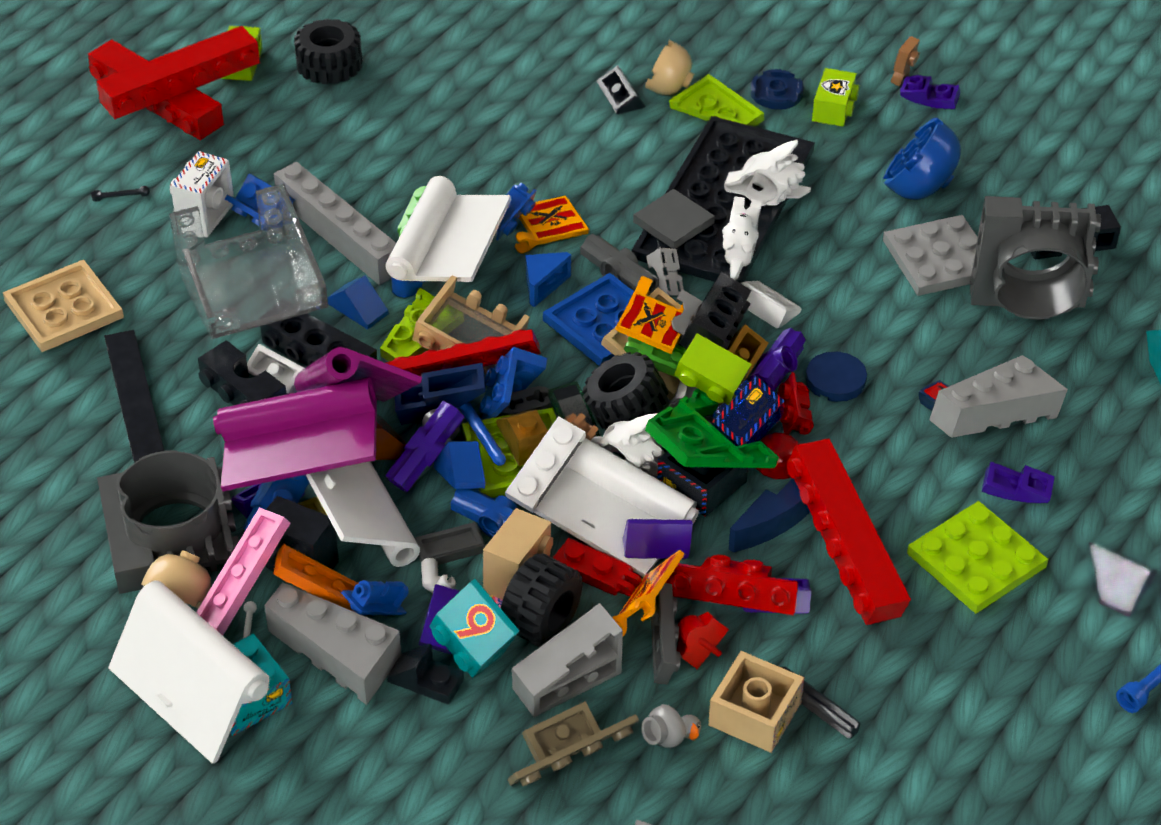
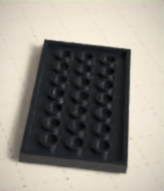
[632,116,815,283]

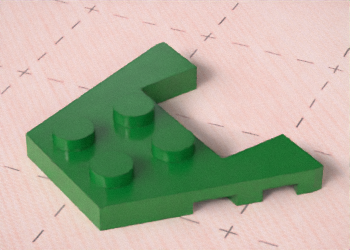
[645,389,779,468]

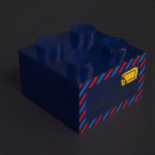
[712,376,785,446]

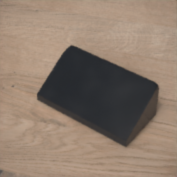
[597,65,646,114]

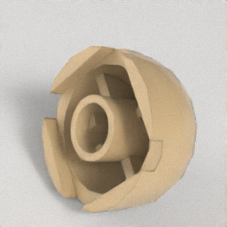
[645,40,694,96]
[141,550,211,608]

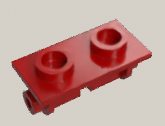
[777,372,814,435]

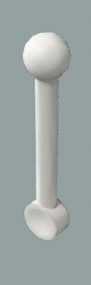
[243,601,257,639]

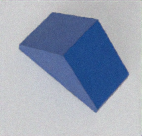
[525,252,571,307]
[326,275,388,330]
[434,441,485,489]

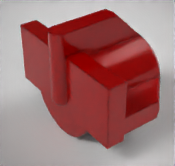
[676,612,729,670]

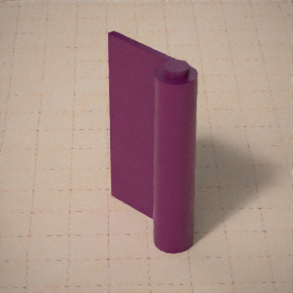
[294,347,422,402]
[213,377,377,491]

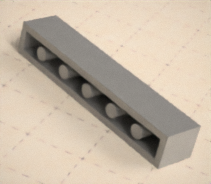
[274,162,396,285]

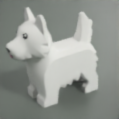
[723,197,762,280]

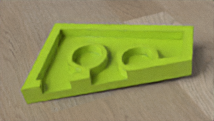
[669,74,764,127]
[380,288,464,361]

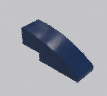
[395,363,486,425]
[728,478,810,552]

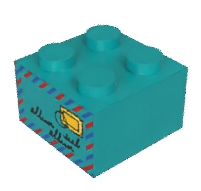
[230,633,293,736]

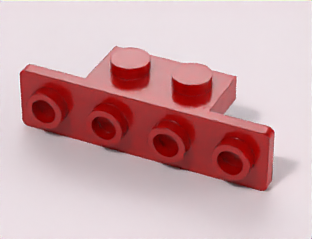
[666,555,799,615]

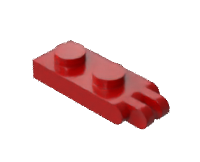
[553,538,642,596]

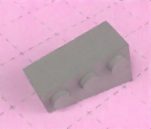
[512,603,623,717]

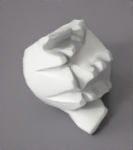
[724,140,811,206]
[591,413,665,476]

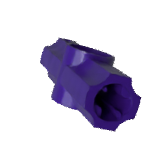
[748,328,806,398]
[385,400,465,493]

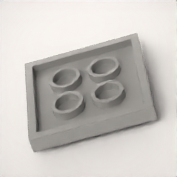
[883,215,978,296]

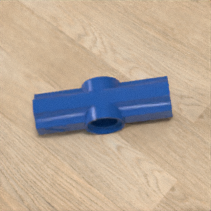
[450,489,519,538]

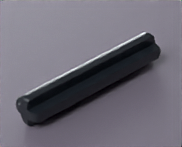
[781,666,860,739]

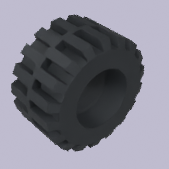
[294,19,362,84]
[582,352,669,431]
[501,553,583,647]

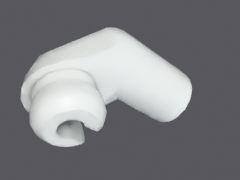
[421,558,456,593]

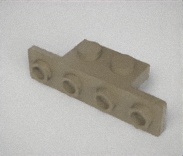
[507,701,639,787]

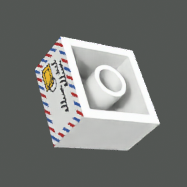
[170,151,234,237]

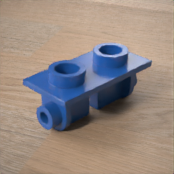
[496,183,537,241]
[341,580,409,616]

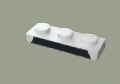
[505,416,586,513]

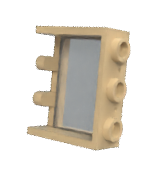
[412,275,530,375]

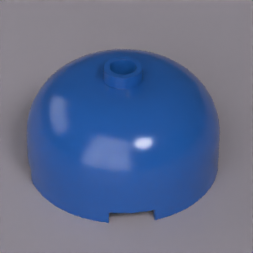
[883,118,961,200]

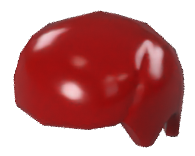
[755,432,800,479]

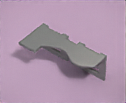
[646,248,684,296]
[671,289,703,344]

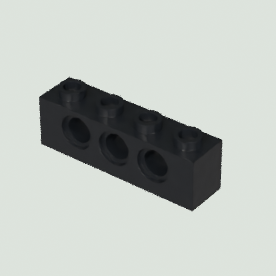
[679,272,752,349]
[260,301,377,367]

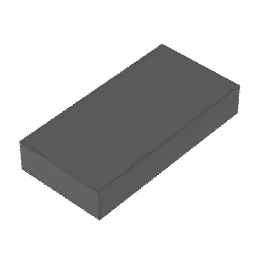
[415,522,485,565]

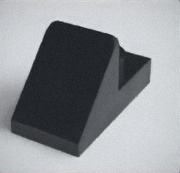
[387,644,464,705]

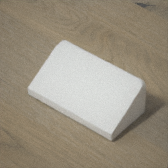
[741,281,802,328]
[247,344,305,394]

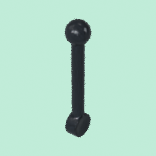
[91,186,150,202]

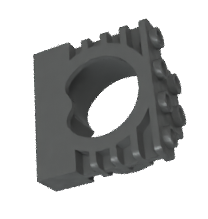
[970,196,1101,320]
[97,450,239,594]

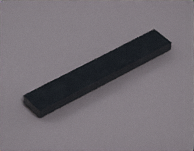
[104,330,164,463]

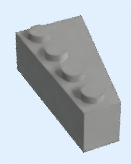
[929,355,1068,438]
[264,582,402,705]

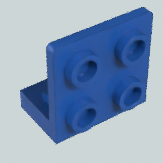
[479,347,547,420]

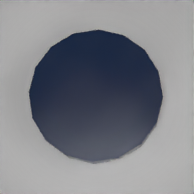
[750,69,804,110]
[805,351,867,402]

